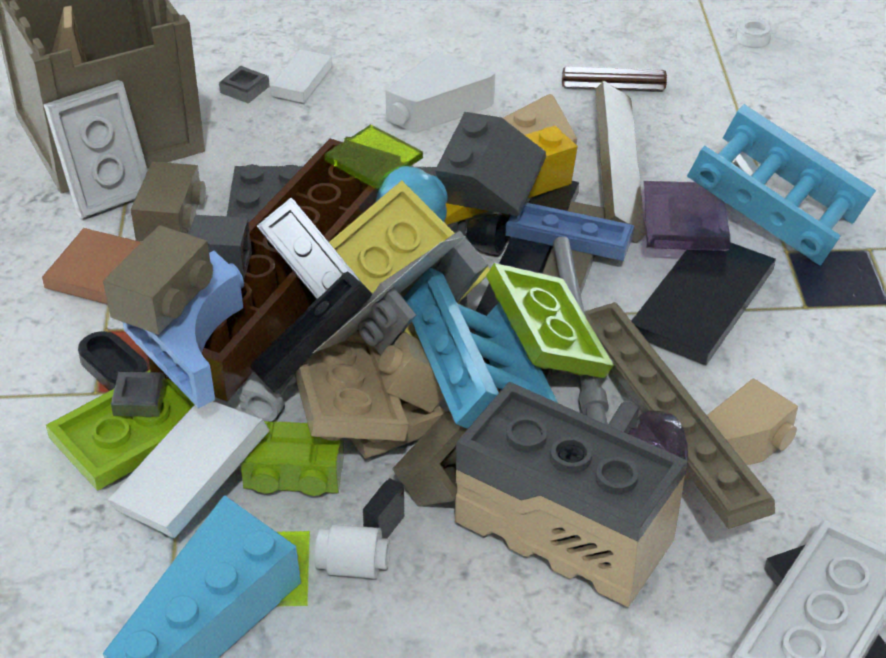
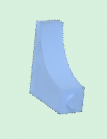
[123,251,244,408]

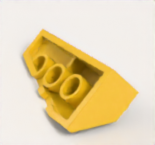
[444,125,578,225]

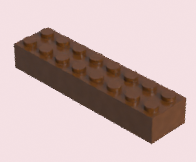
[148,138,401,402]

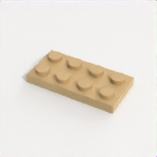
[288,326,409,443]

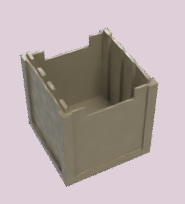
[0,0,205,194]

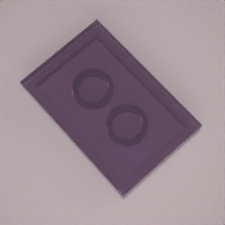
[643,181,731,251]

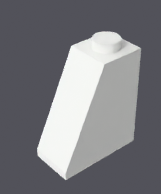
[385,51,495,133]

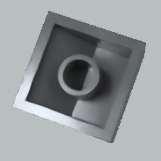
[435,112,546,216]

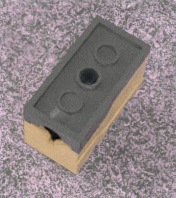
[455,382,687,608]

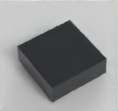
[363,478,405,539]

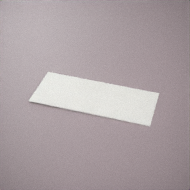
[313,236,466,353]

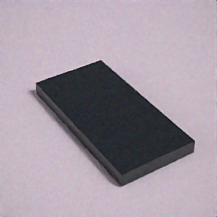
[631,231,776,365]

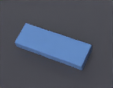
[506,202,634,261]

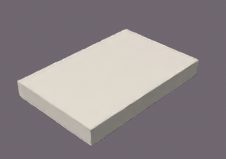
[43,80,148,219]
[108,401,270,538]

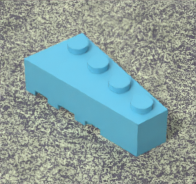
[103,495,301,658]

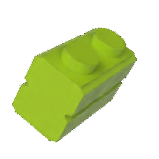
[240,421,344,496]

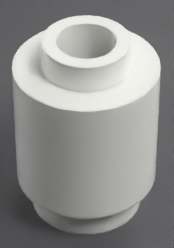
[314,524,390,579]

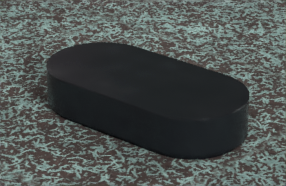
[78,331,148,391]

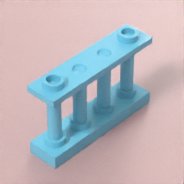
[687,104,876,266]
[403,268,558,429]

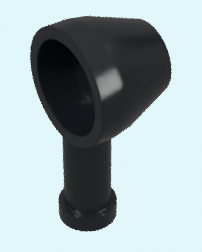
[466,213,510,255]

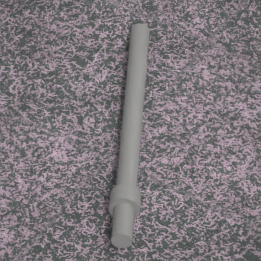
[553,237,609,425]

